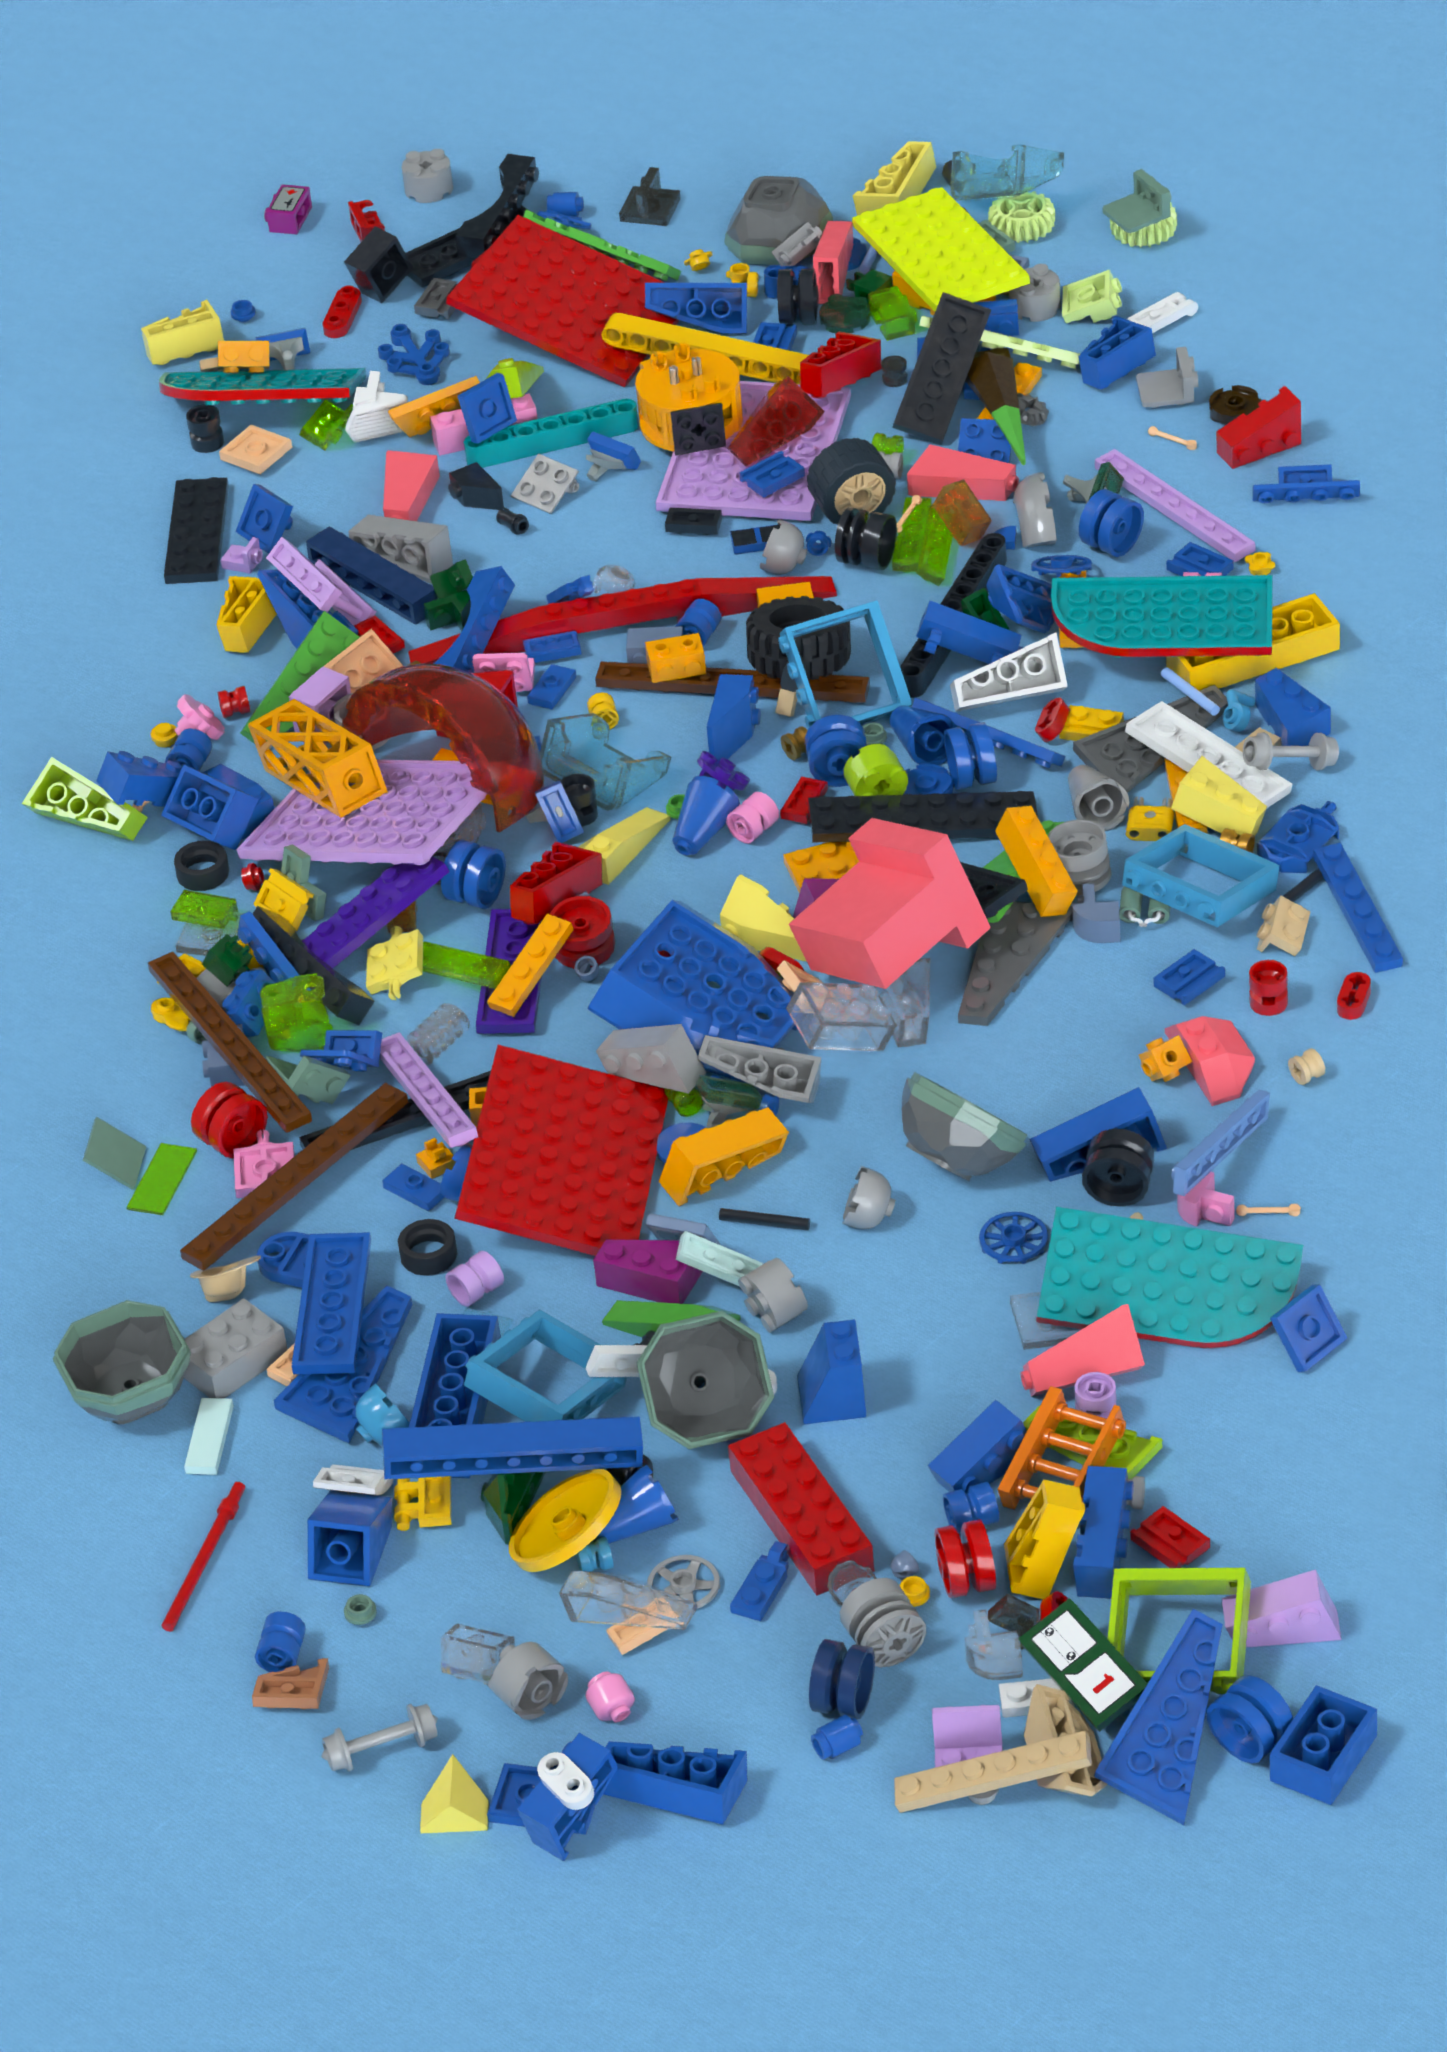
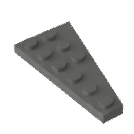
[1073,685,1228,793]
[958,901,1073,1026]

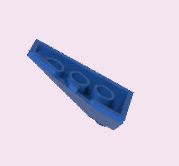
[645,283,747,334]

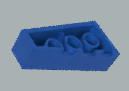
[1029,1087,1167,1182]

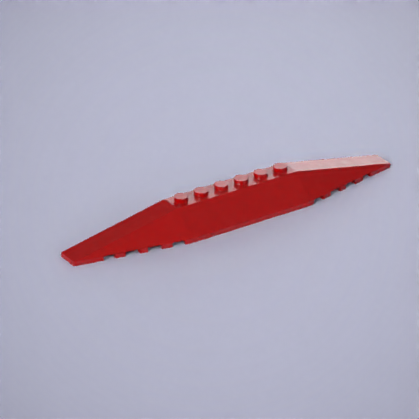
[408,576,837,669]

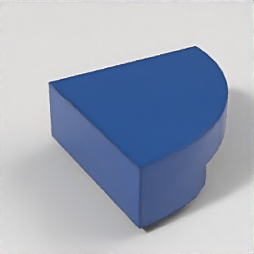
[994,526,1017,550]

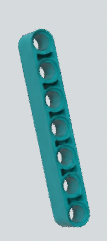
[464,398,639,468]

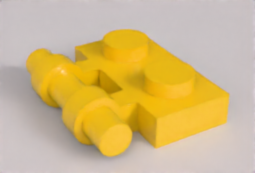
[394,1476,452,1531]

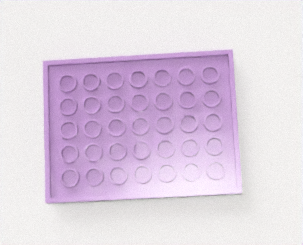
[655,381,851,521]
[236,760,508,865]

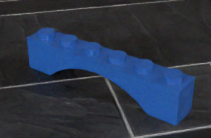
[421,566,515,697]

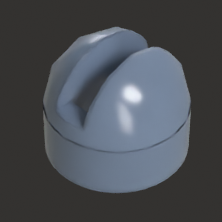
[574,956,599,982]
[891,1550,919,1579]

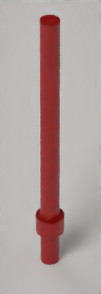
[161,1482,246,1632]

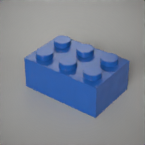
[161,765,259,850]
[1270,1685,1377,1805]

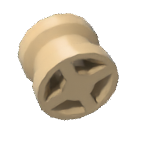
[1288,1048,1325,1085]

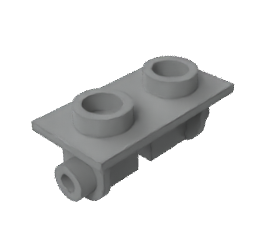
[771,222,823,266]

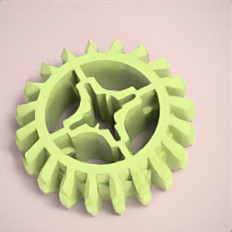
[988,190,1055,243]
[1110,202,1177,248]

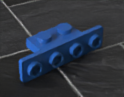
[1252,464,1360,503]

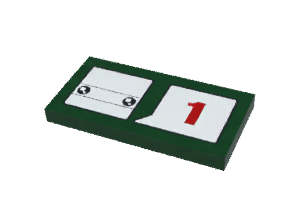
[1018,1598,1148,1732]

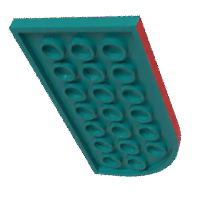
[159,368,366,405]
[1051,575,1273,658]
[1036,1206,1304,1348]

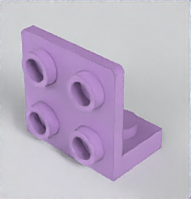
[932,1705,1003,1768]

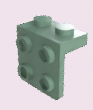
[1102,169,1172,233]
[265,1056,351,1104]

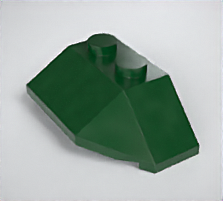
[481,1472,546,1545]

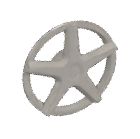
[647,1555,720,1614]

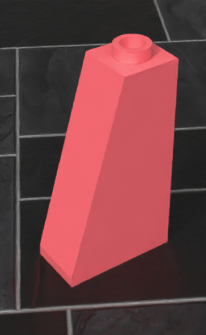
[813,221,853,305]
[907,444,1019,501]
[383,450,440,521]
[1020,1304,1145,1397]

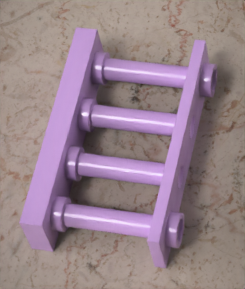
[266,537,376,626]

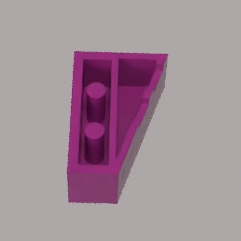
[593,1239,703,1304]

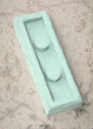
[676,1231,764,1286]
[184,1398,234,1475]

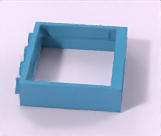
[778,600,913,729]
[1122,824,1280,927]
[464,1309,627,1422]

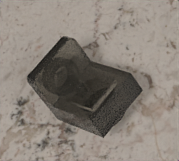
[988,1593,1040,1650]

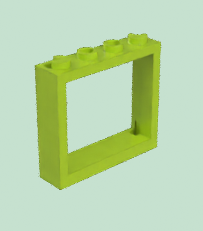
[1108,1568,1251,1694]

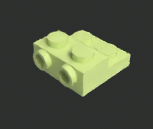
[1062,270,1122,324]

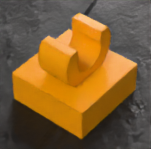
[416,1138,456,1179]

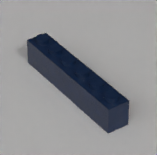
[306,526,438,625]

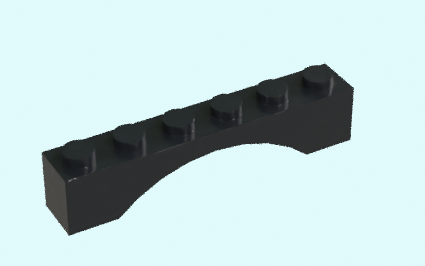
[455,154,539,259]
[253,906,375,1025]

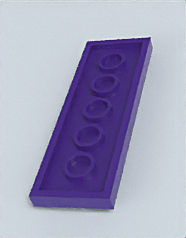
[301,856,450,968]
[476,909,543,1034]

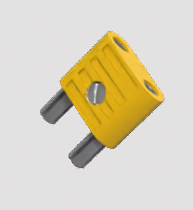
[1126,796,1174,841]

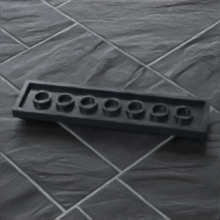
[808,791,1038,843]

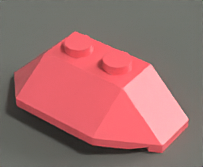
[1164,1016,1255,1106]

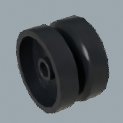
[777,268,819,326]
[1082,1128,1154,1207]

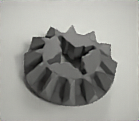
[1017,393,1049,426]

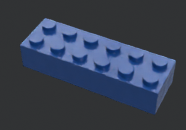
[409,1313,501,1478]

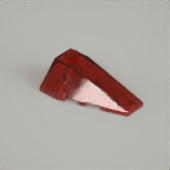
[727,376,825,466]

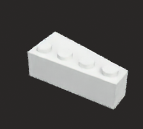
[950,633,1067,712]

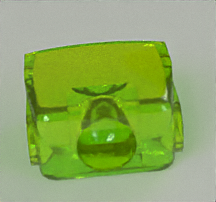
[260,973,333,1052]

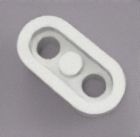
[537,1752,594,1810]

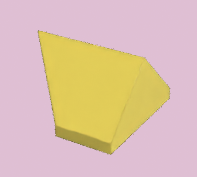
[420,1754,489,1834]

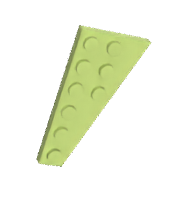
[919,316,1080,369]

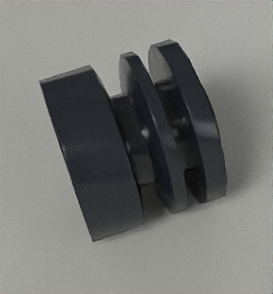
[834,507,897,570]

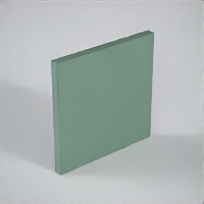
[83,1117,146,1190]

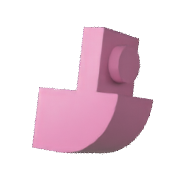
[1177,1172,1235,1227]

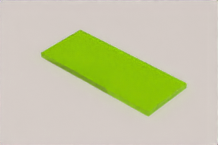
[127,1143,197,1216]

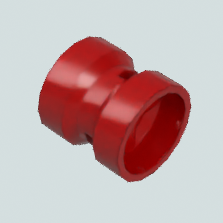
[217,686,250,718]

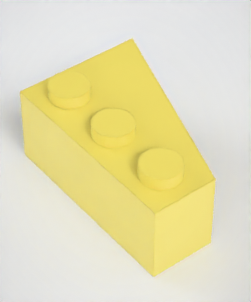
[141,299,224,365]
[1171,756,1267,836]

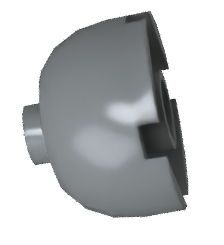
[760,519,808,574]
[842,1166,896,1229]

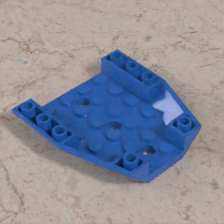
[588,900,811,1085]

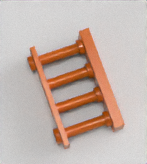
[997,1386,1126,1510]

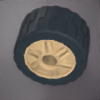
[807,438,896,525]

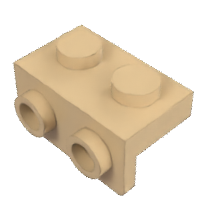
[1256,895,1310,956]

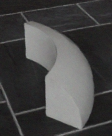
[1013,472,1057,548]

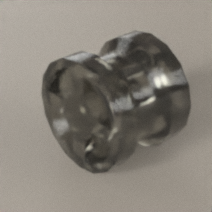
[881,355,908,387]

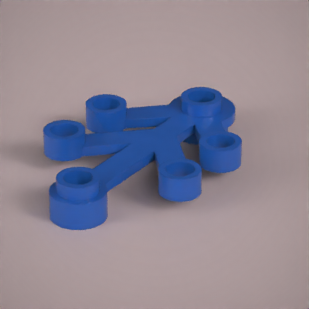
[378,324,450,385]

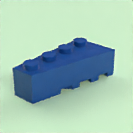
[1073,1466,1134,1599]
[603,1741,748,1825]

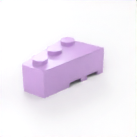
[1222,1570,1342,1647]

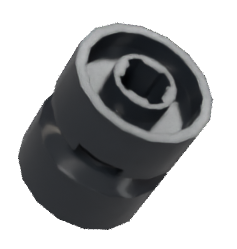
[186,404,224,453]
[561,773,598,827]

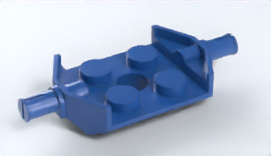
[1257,801,1339,873]

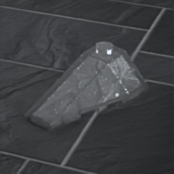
[559,1571,698,1630]

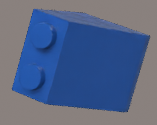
[797,1319,866,1425]
[307,1490,392,1586]

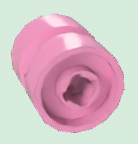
[726,792,779,844]

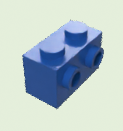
[222,969,284,1038]

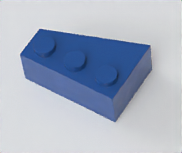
[96,751,182,807]

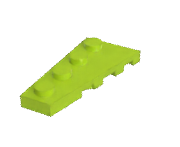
[1023,1406,1163,1479]

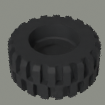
[746,596,851,680]

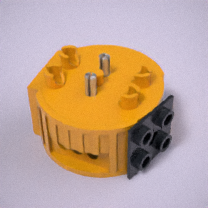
[635,343,743,456]

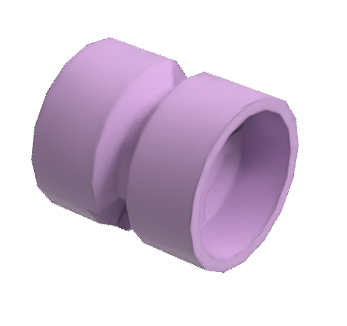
[445,1251,504,1307]
[1074,1372,1116,1418]

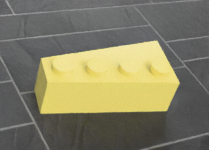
[853,141,936,216]

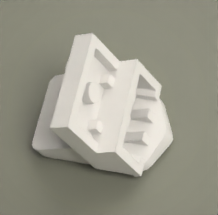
[345,371,408,443]

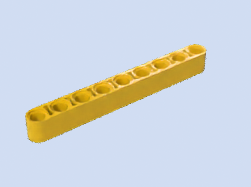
[601,313,809,384]

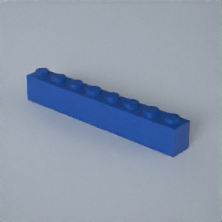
[382,1416,643,1479]

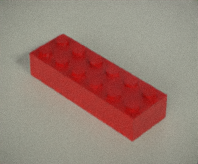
[728,1422,875,1596]

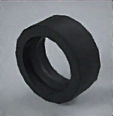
[174,841,230,891]
[398,1219,458,1276]

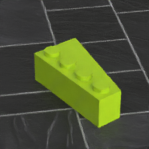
[22,757,148,841]

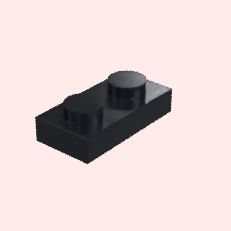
[665,508,722,535]

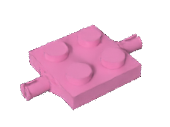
[233,1130,295,1198]

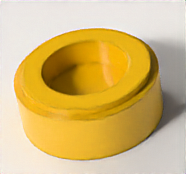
[747,272,758,297]

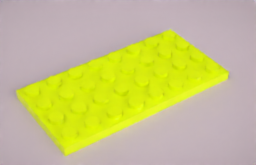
[852,187,1030,312]

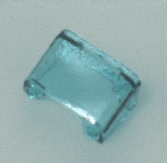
[951,144,1064,202]
[538,713,672,811]

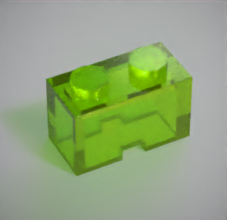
[868,286,918,341]

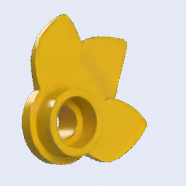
[151,997,191,1031]

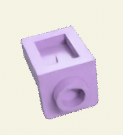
[221,537,263,574]

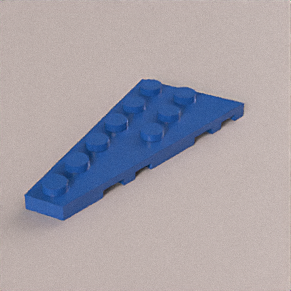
[273,1285,412,1443]
[1094,1609,1223,1825]

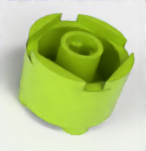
[844,744,908,796]

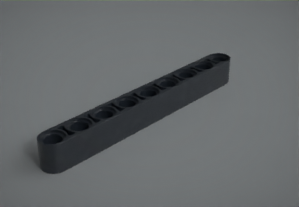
[900,533,1007,698]

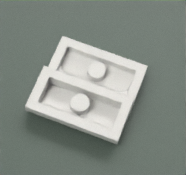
[313,1464,393,1495]

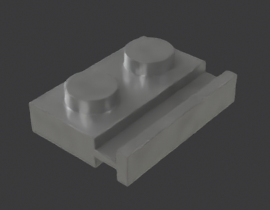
[414,278,457,319]

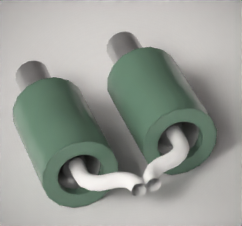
[1119,886,1170,927]

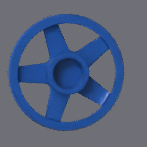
[537,209,592,229]

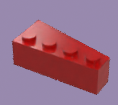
[800,331,881,398]
[510,841,603,925]

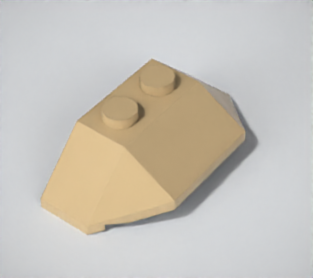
[1024,1684,1107,1797]

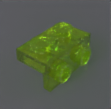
[299,399,353,451]
[170,890,239,929]

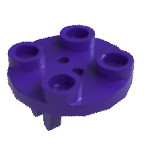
[697,751,750,791]

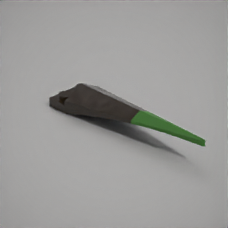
[965,348,1026,465]

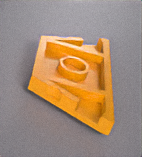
[388,376,480,438]

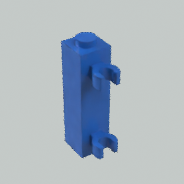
[916,600,1023,665]

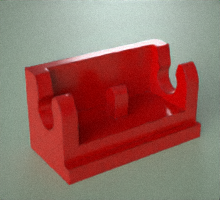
[348,200,385,242]

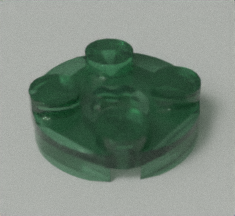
[819,294,870,334]

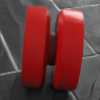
[549,896,615,969]
[191,1081,268,1159]
[934,1519,996,1598]

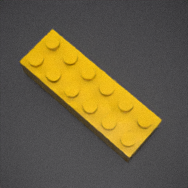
[1166,593,1340,691]

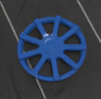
[1031,555,1092,577]
[979,1212,1048,1264]

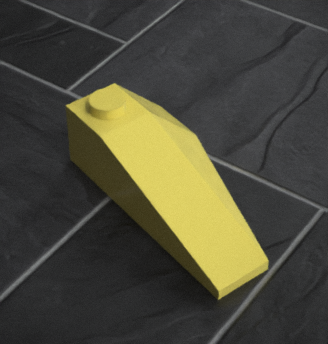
[578,807,671,885]
[720,874,807,962]

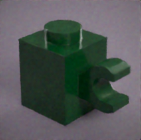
[846,269,894,312]
[201,934,253,987]

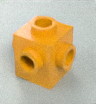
[1138,1035,1193,1082]

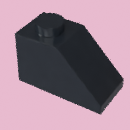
[448,462,504,510]

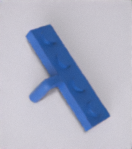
[237,911,314,1015]

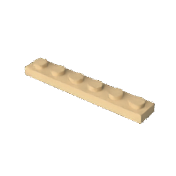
[894,1730,1092,1813]

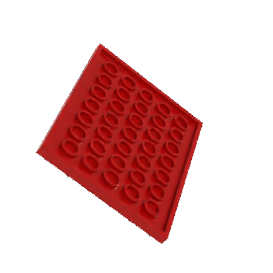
[446,215,680,388]
[454,1044,670,1256]

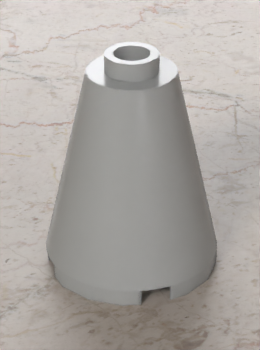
[1068,765,1130,831]

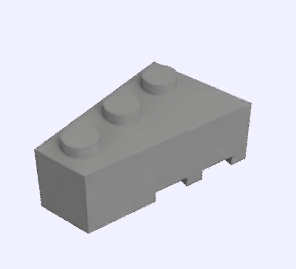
[596,1024,706,1094]

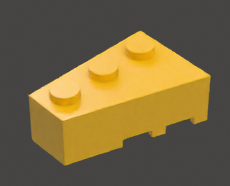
[216,576,277,653]
[1004,1479,1085,1599]

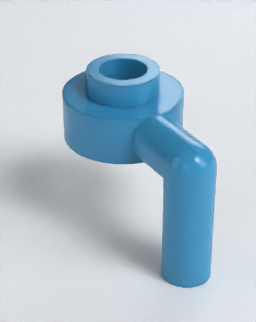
[1223,689,1255,732]

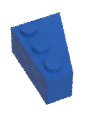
[1078,316,1156,389]
[1255,668,1331,746]
[927,1400,1027,1493]
[517,1732,618,1861]

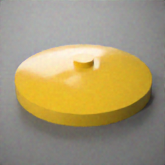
[509,1469,621,1572]

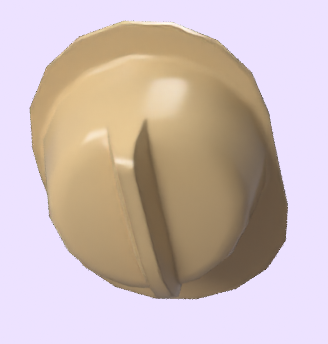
[190,1256,261,1302]

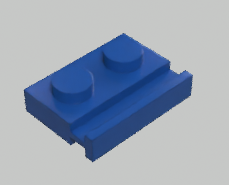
[974,299,1019,336]
[753,322,797,351]
[739,451,805,498]
[1166,542,1234,576]
[1153,949,1225,1006]

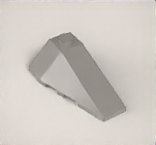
[698,1035,821,1103]

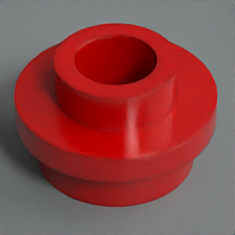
[241,863,264,891]

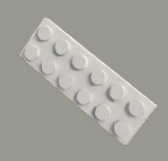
[1125,701,1293,808]

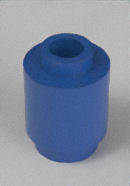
[547,192,584,217]
[811,1714,863,1760]

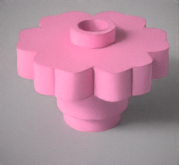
[175,694,225,740]

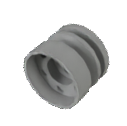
[1048,819,1112,896]
[840,1578,926,1667]

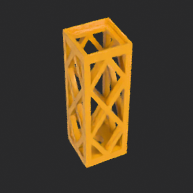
[248,699,388,818]

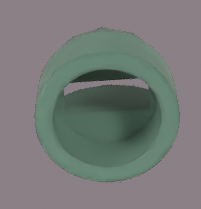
[186,1021,207,1044]

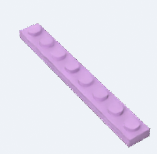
[1095,449,1256,562]
[380,1032,478,1148]

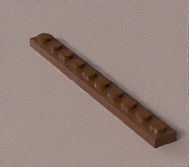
[595,661,870,703]
[148,951,312,1133]
[180,1082,409,1271]

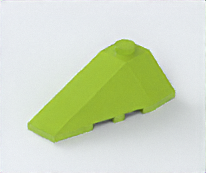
[485,358,544,398]

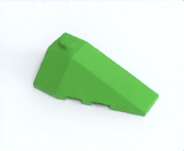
[602,1300,741,1337]

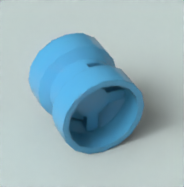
[576,1537,614,1576]

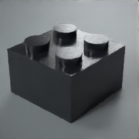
[344,226,413,303]

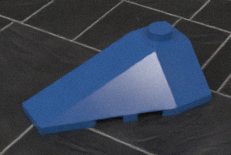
[257,569,359,649]
[203,764,274,841]

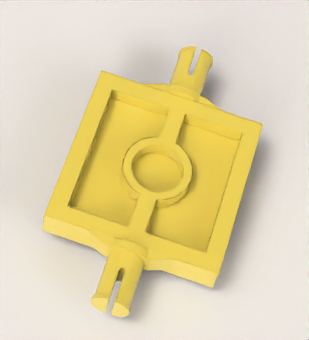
[366,926,423,1000]

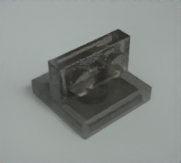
[619,167,681,226]

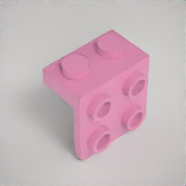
[473,653,535,692]

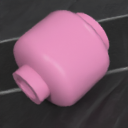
[585,1671,635,1723]

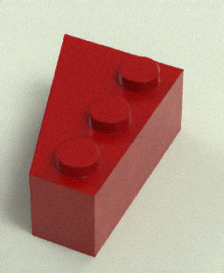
[1216,386,1301,469]

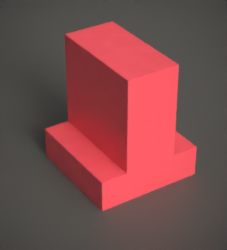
[789,818,991,989]

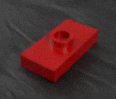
[354,615,405,654]
[780,776,828,824]

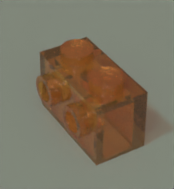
[933,479,992,546]

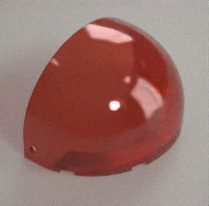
[342,664,544,833]

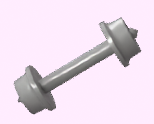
[1243,732,1339,770]
[321,1704,438,1771]

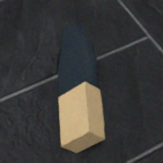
[775,656,802,717]

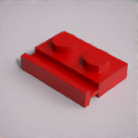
[1130,1506,1210,1568]

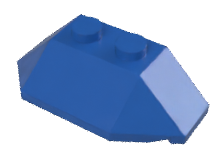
[986,564,1055,634]

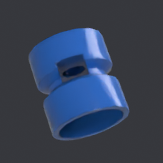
[675,599,722,647]
[165,728,212,771]
[943,1482,999,1533]
[254,1611,306,1672]

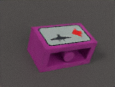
[264,184,312,235]

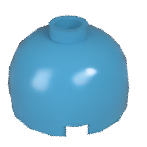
[355,1383,410,1446]

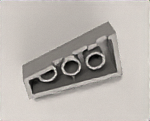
[348,515,453,584]

